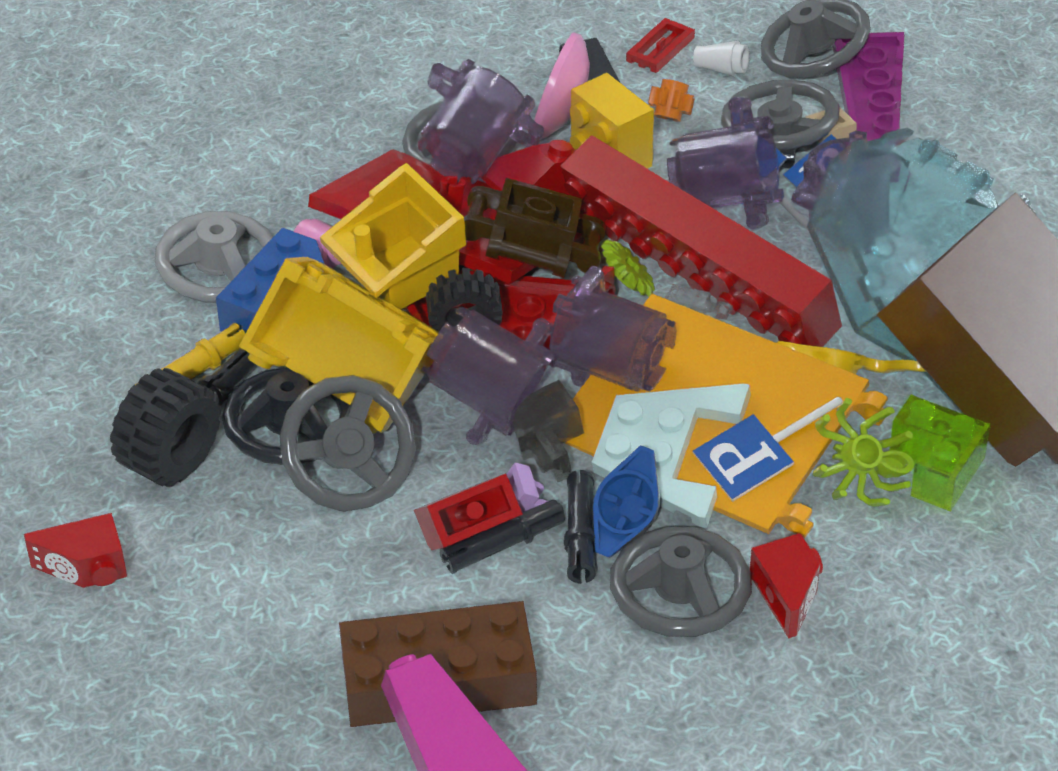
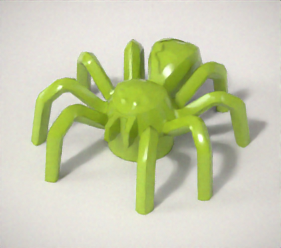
[812,398,915,507]

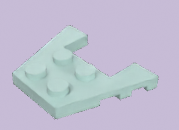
[592,384,751,528]

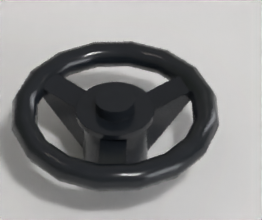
[222,367,350,465]

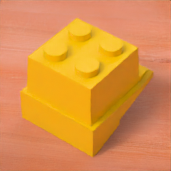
[320,163,466,309]

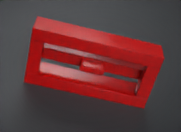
[626,18,695,73]

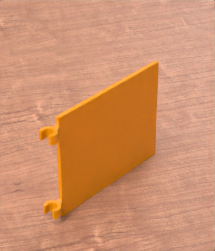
[547,293,888,538]

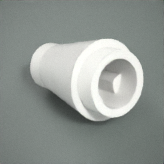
[693,40,749,77]

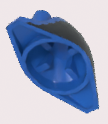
[593,445,660,558]

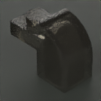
[513,380,584,482]

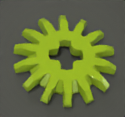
[601,240,655,297]

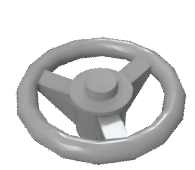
[155,211,273,303]

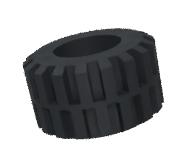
[110,368,221,487]

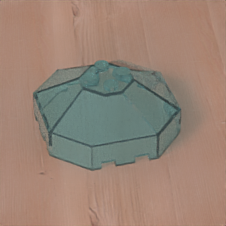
[807,127,1036,361]

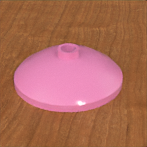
[532,32,590,140]

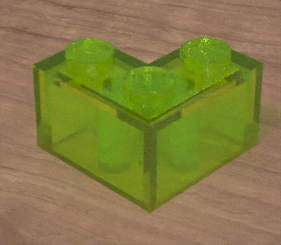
[889,395,990,512]

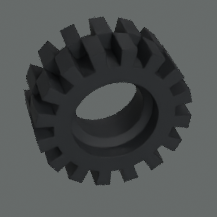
[426,268,503,344]

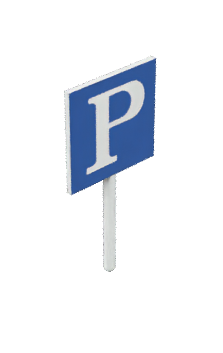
[693,397,843,502]

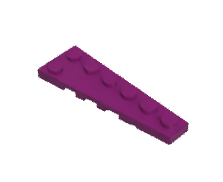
[832,32,905,181]

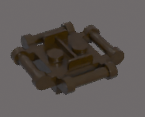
[464,178,606,278]

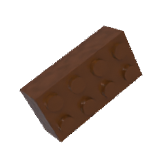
[339,601,537,727]

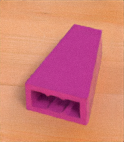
[381,654,527,771]

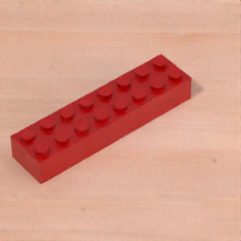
[560,135,842,347]

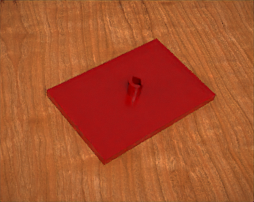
[308,149,582,284]

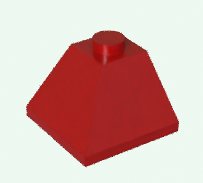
[474,140,576,195]

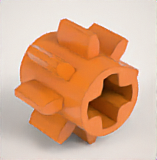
[648,79,695,122]

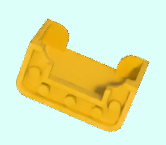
[239,257,446,434]

